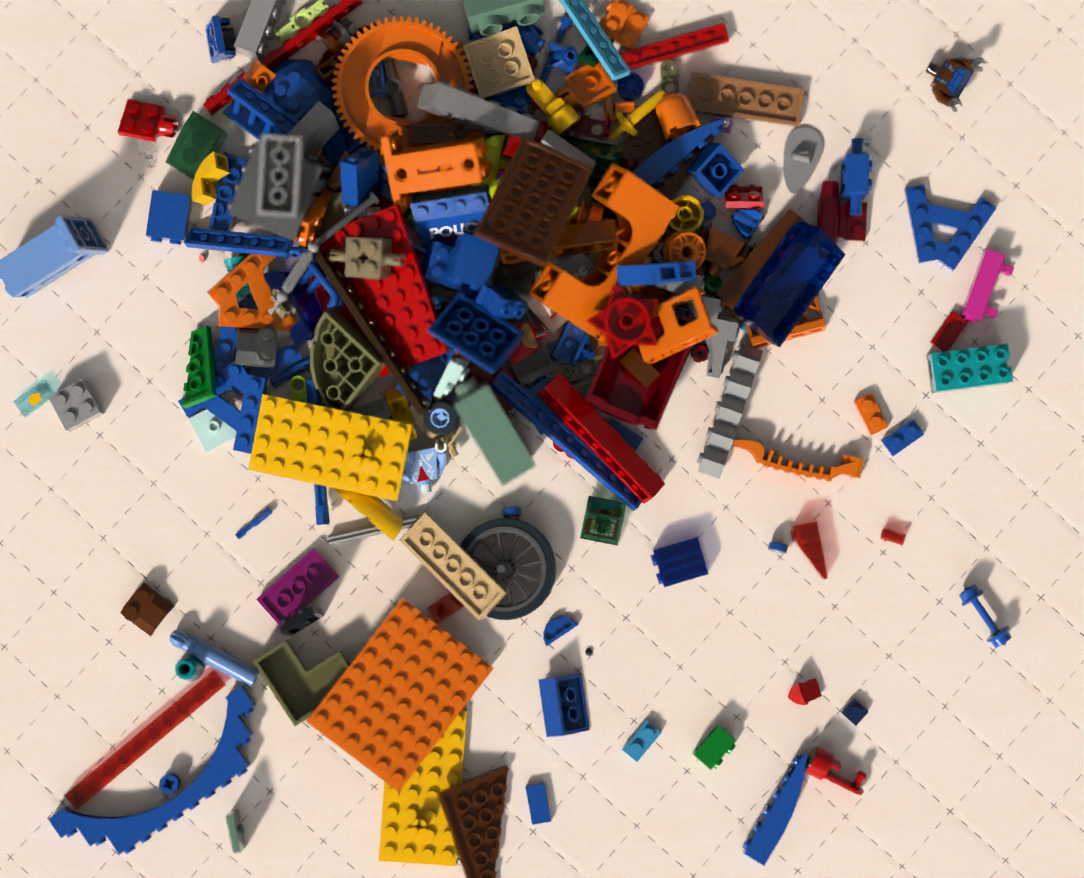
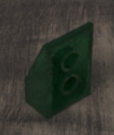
[165,111,228,180]

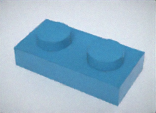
[622,720,662,762]

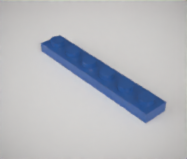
[184,228,294,257]

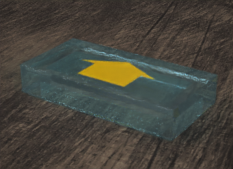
[13,379,55,417]

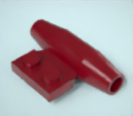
[816,181,867,259]

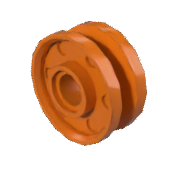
[662,231,706,269]

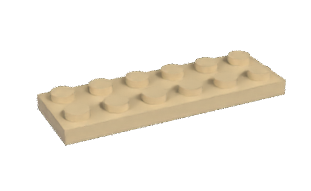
[399,513,507,621]

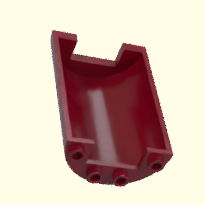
[585,292,696,430]

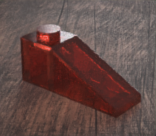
[790,522,828,579]

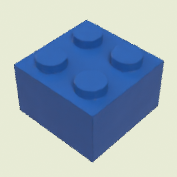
[686,142,744,198]

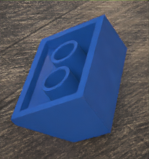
[538,673,590,737]

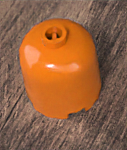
[656,91,701,140]

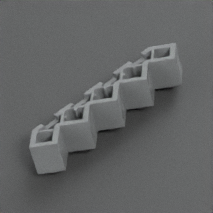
[697,344,763,479]

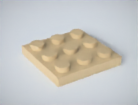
[463,26,535,100]

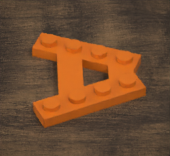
[206,254,296,331]

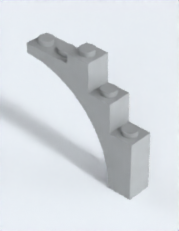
[651,275,739,378]

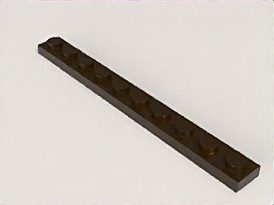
[314,251,433,416]

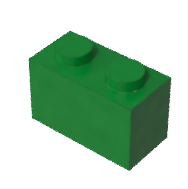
[692,724,736,770]

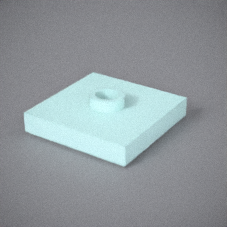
[188,409,237,453]

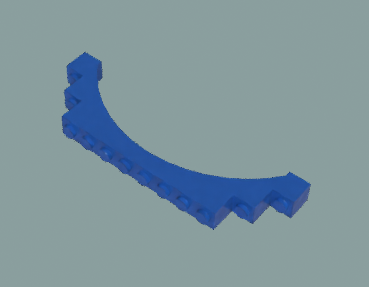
[48,685,256,855]

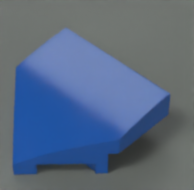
[550,322,595,365]

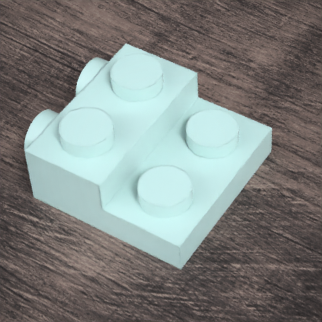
[433,356,471,398]

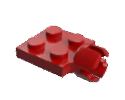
[118,99,178,142]

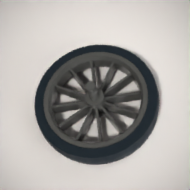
[460,518,556,620]

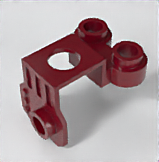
[566,105,611,141]

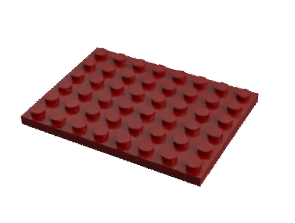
[300,204,450,378]

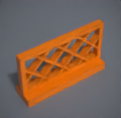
[744,285,826,349]

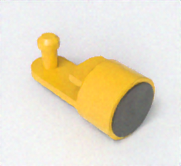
[526,78,581,136]

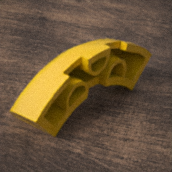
[334,488,403,541]

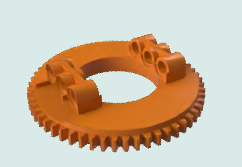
[331,16,474,156]

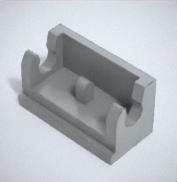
[349,397,392,419]

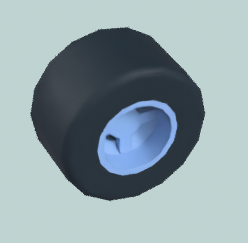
[423,399,460,435]

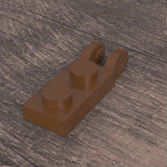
[409,123,463,144]

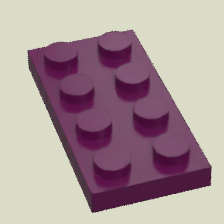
[256,548,340,626]

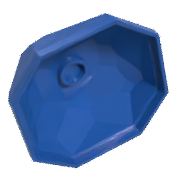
[258,59,337,136]

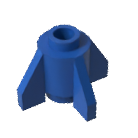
[544,41,578,75]
[731,208,765,242]

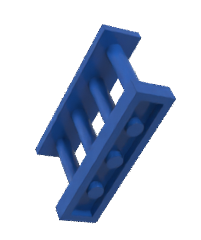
[223,78,299,141]

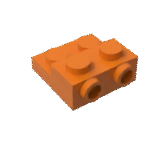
[599,0,650,50]

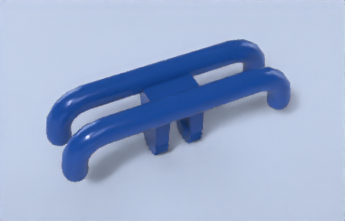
[287,246,344,310]

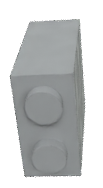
[287,101,340,158]

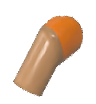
[604,95,618,124]

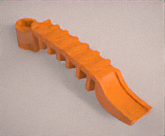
[731,440,865,482]

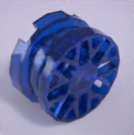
[617,72,644,101]

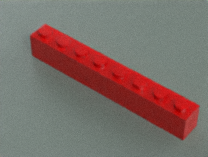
[538,373,665,504]

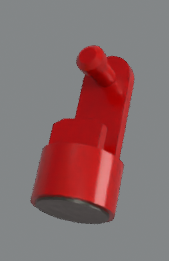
[805,746,867,795]

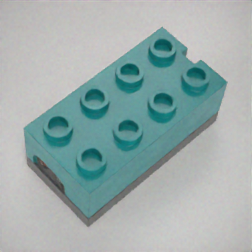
[926,343,1013,394]

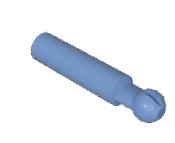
[170,629,260,687]

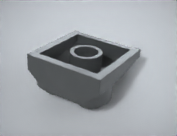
[235,327,277,369]

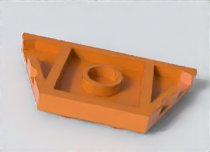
[298,188,332,248]

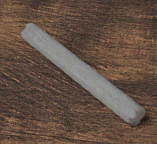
[328,515,420,545]

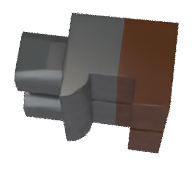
[317,17,360,56]

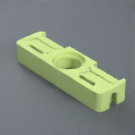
[274,0,329,43]

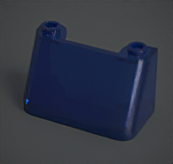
[263,267,323,349]

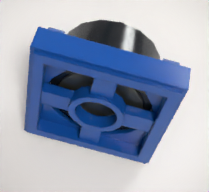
[205,15,236,64]

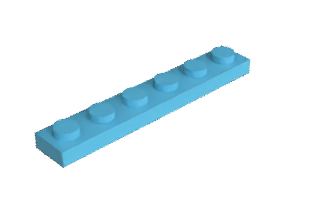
[559,0,631,81]

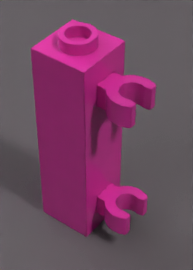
[960,249,1014,323]

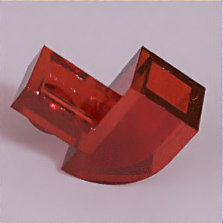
[426,592,464,624]

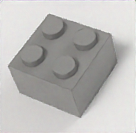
[48,379,104,432]

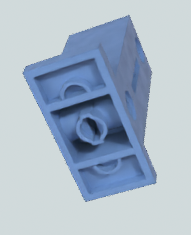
[0,215,109,298]

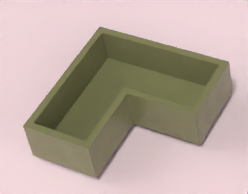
[253,639,350,726]

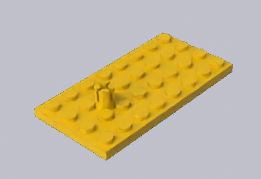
[248,394,413,501]
[379,710,467,866]

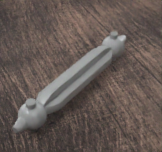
[276,238,320,305]

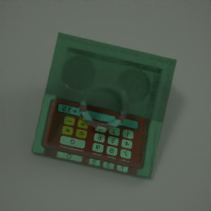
[580,496,626,546]

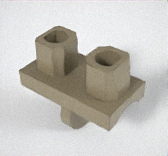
[267,288,304,319]

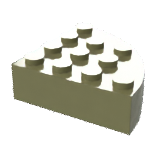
[310,309,386,411]

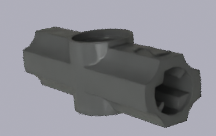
[382,59,409,118]

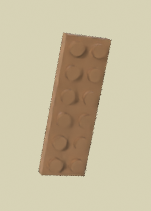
[688,72,805,127]

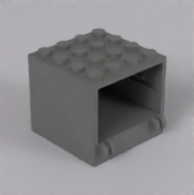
[228,141,334,241]

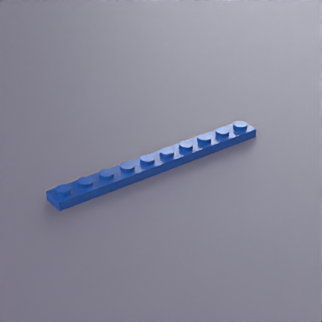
[490,370,642,511]

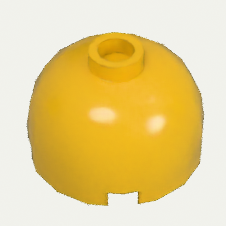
[668,195,704,233]

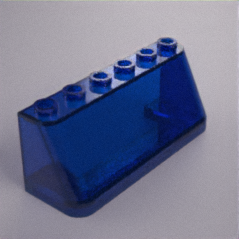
[734,222,846,347]

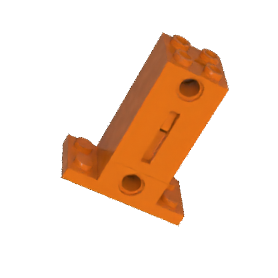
[381,130,492,213]

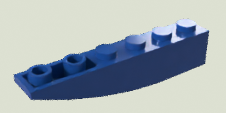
[631,119,724,187]
[742,752,807,866]

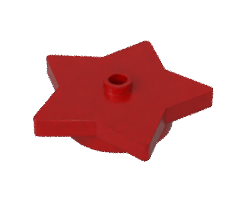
[587,284,658,359]

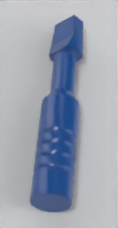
[235,507,273,539]

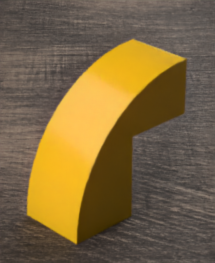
[192,151,230,206]
[384,388,418,440]

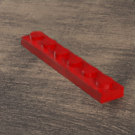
[619,23,729,70]

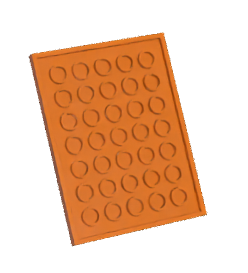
[306,598,494,792]

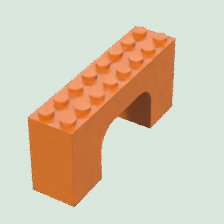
[528,163,679,337]

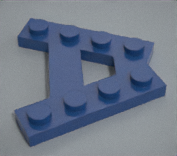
[904,185,997,271]
[213,303,303,395]
[178,361,268,454]

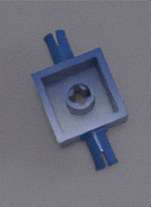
[840,138,872,216]

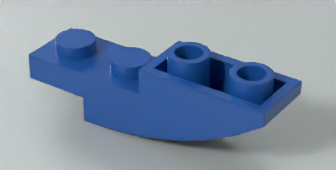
[616,261,696,286]

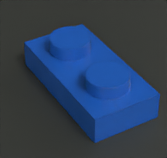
[881,419,924,457]

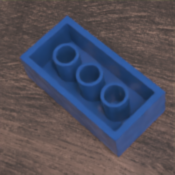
[421,241,506,294]

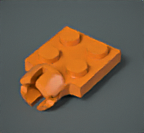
[555,62,617,110]

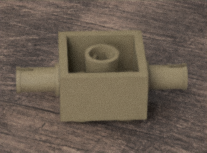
[330,236,406,279]

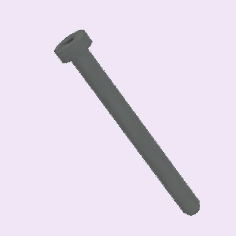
[316,191,380,246]

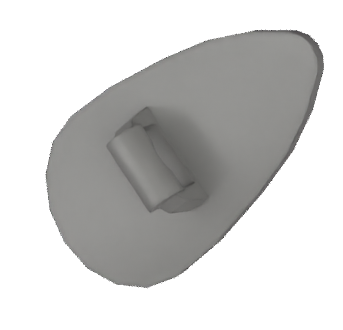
[783,127,823,194]

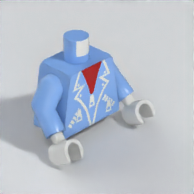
[403,440,447,493]

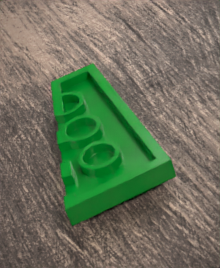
[181,325,217,408]

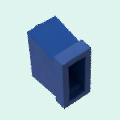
[475,284,528,320]

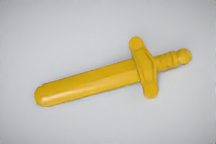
[608,90,666,140]

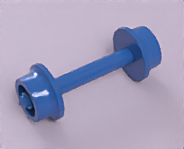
[959,584,1012,648]

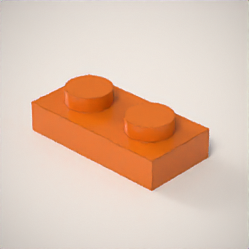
[853,393,889,436]

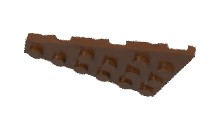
[437,765,509,878]

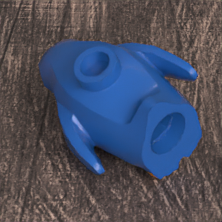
[502,22,546,59]

